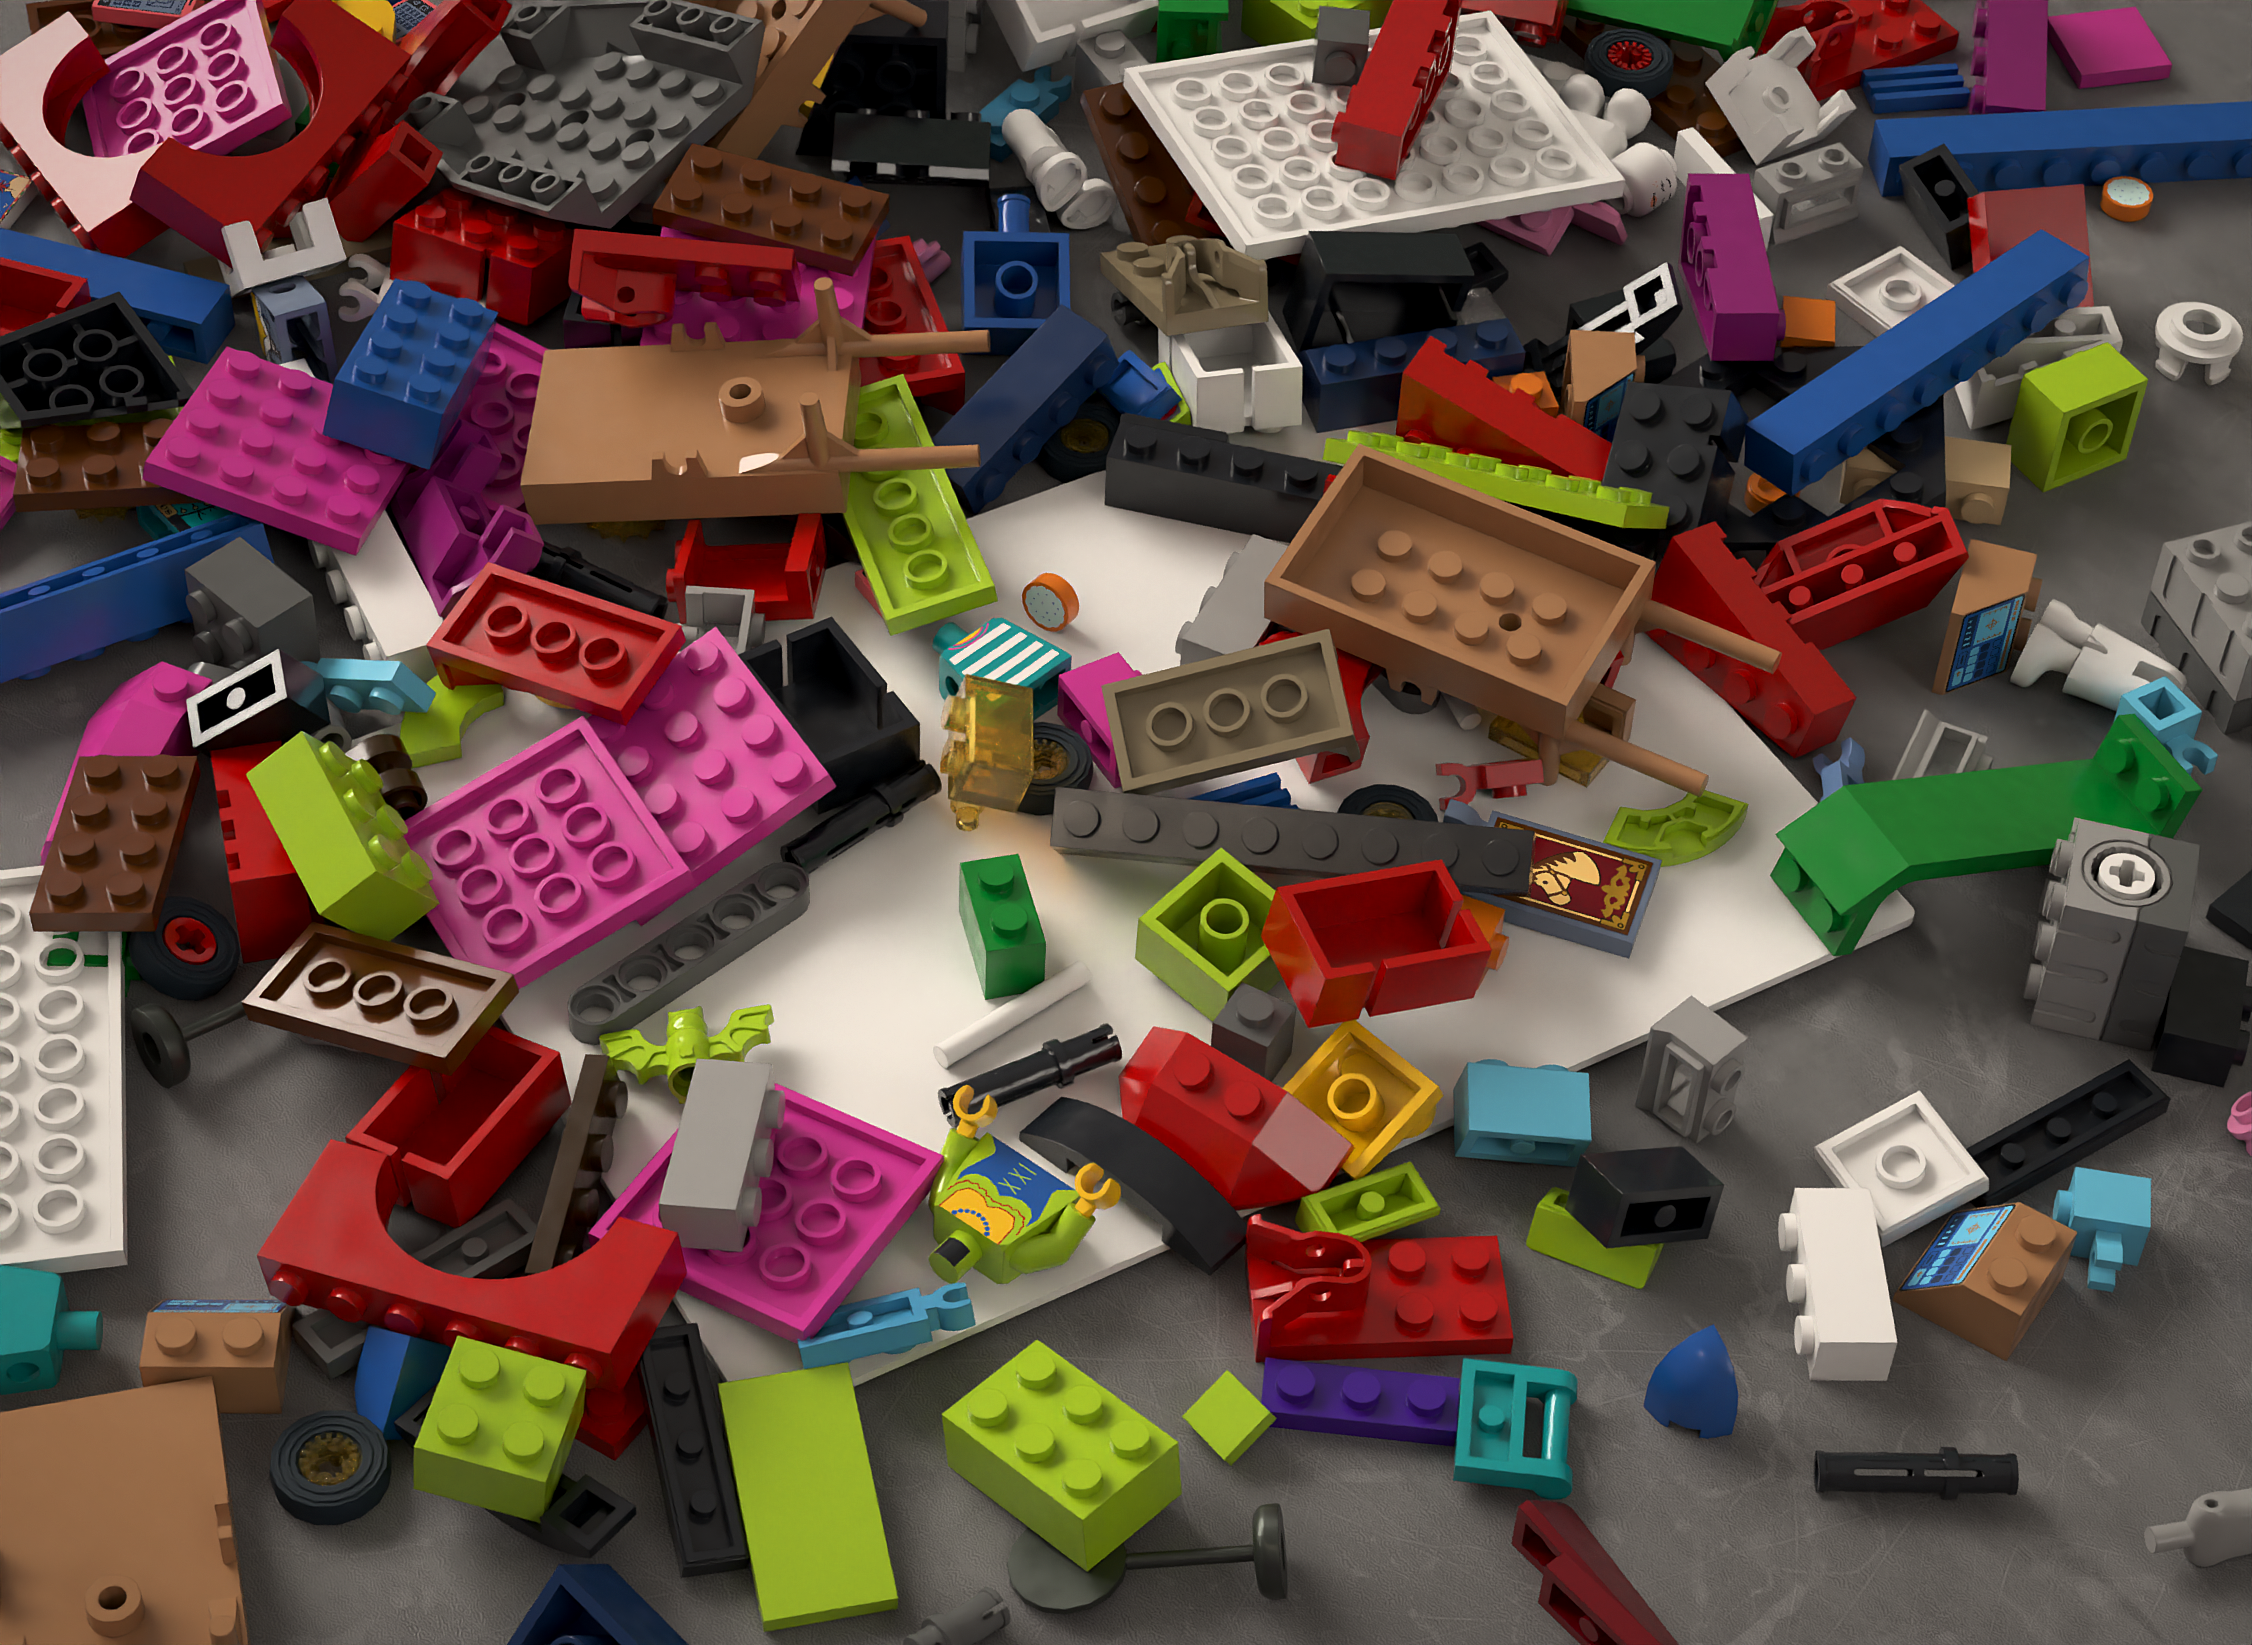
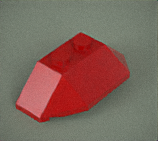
[1754,498,1969,650]
[1118,1026,1355,1211]

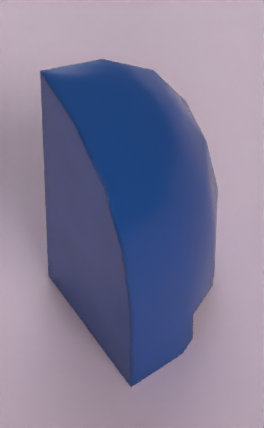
[1643,1324,1738,1439]
[354,1326,452,1440]

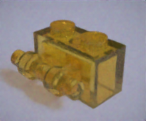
[940,674,1034,831]

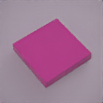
[2047,6,2172,89]

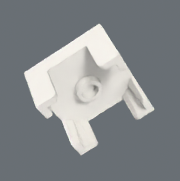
[1705,26,1856,165]
[218,198,347,298]

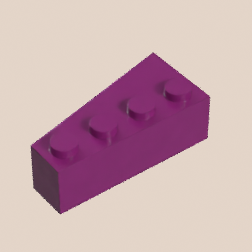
[1970,0,2048,115]
[1678,173,1786,361]

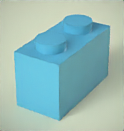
[1453,1059,1592,1167]

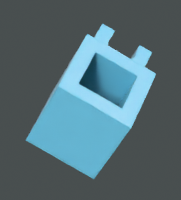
[2113,676,2218,776]
[2053,1167,2151,1292]

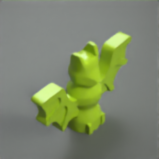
[599,1004,775,1104]

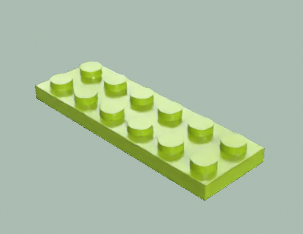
[841,374,998,636]
[1322,430,1670,529]

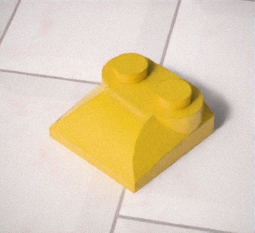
[1283,1020,1444,1180]

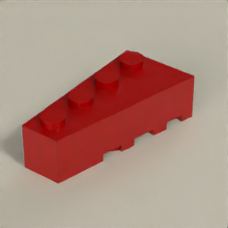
[1331,0,1462,180]
[1396,335,1612,485]
[1644,521,1857,759]
[210,740,324,964]

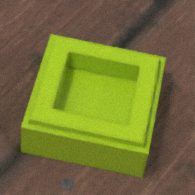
[1182,1369,1277,1466]

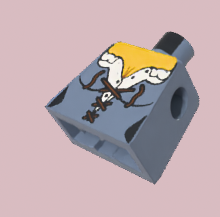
[251,275,338,384]

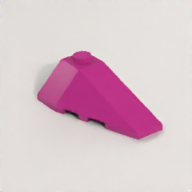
[40,662,213,859]

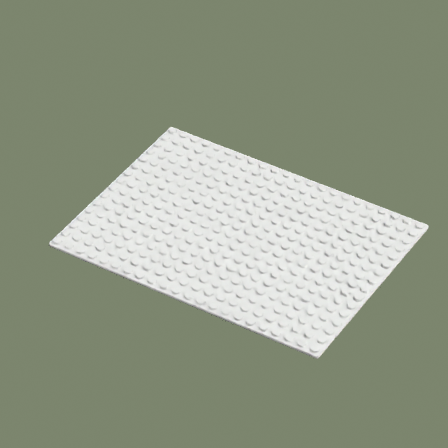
[350,402,1915,1387]

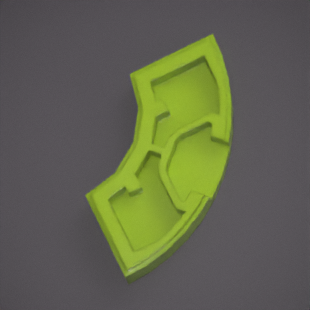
[400,674,504,769]
[1603,790,1749,867]

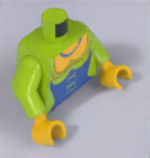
[928,1085,1121,1284]

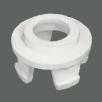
[2155,302,2243,386]

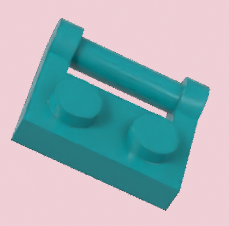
[1453,1358,1578,1500]

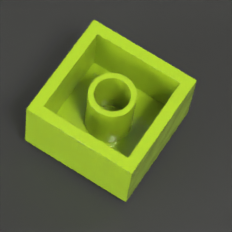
[2006,342,2148,493]
[1135,848,1283,1022]
[413,1336,587,1523]

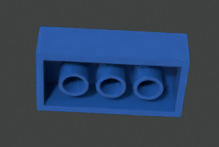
[322,278,499,470]

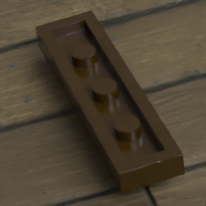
[525,1054,628,1276]

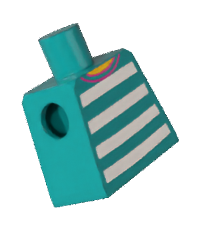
[932,618,1072,749]

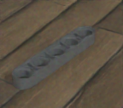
[567,862,810,1045]

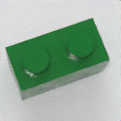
[959,854,1046,1000]

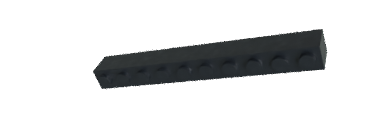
[1104,421,1660,561]

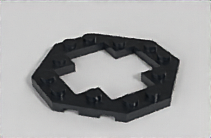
[1659,346,1946,557]

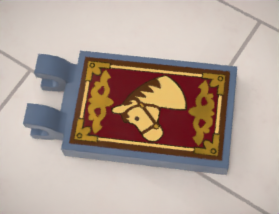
[1443,799,1662,959]

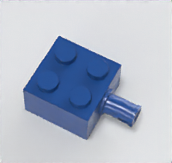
[961,194,1070,355]

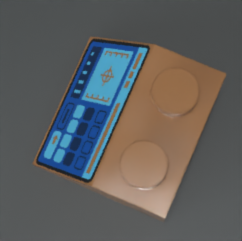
[1558,330,1645,443]
[1931,539,2043,695]
[1893,1202,2077,1361]
[139,1299,296,1414]

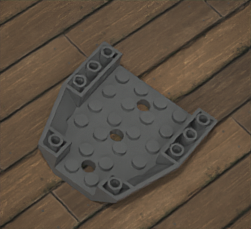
[394,0,765,229]

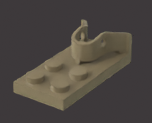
[1100,235,1268,336]
[1101,629,1361,795]

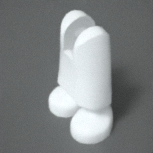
[1560,73,1651,161]
[1002,109,1117,229]
[2010,599,2187,711]

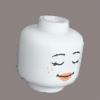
[1606,143,1677,218]

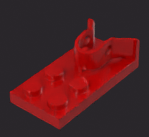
[1755,0,1960,101]
[568,229,802,328]
[859,235,965,415]
[426,562,686,726]
[1244,1214,1514,1363]

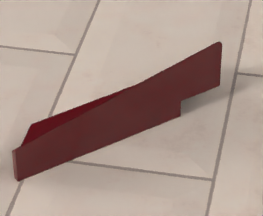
[1511,1499,1679,1645]

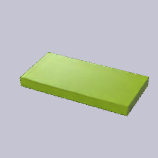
[718,1362,898,1632]

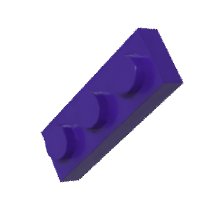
[1261,1358,1460,1447]

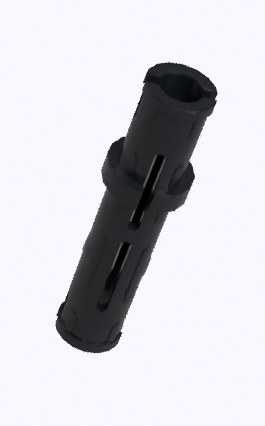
[532,540,668,619]
[780,759,942,874]
[938,1023,1122,1127]
[1813,1447,2019,1500]

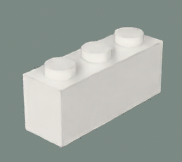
[1778,1188,1898,1381]

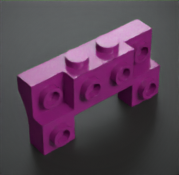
[389,419,544,619]

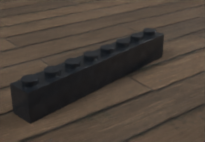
[1050,787,1536,898]

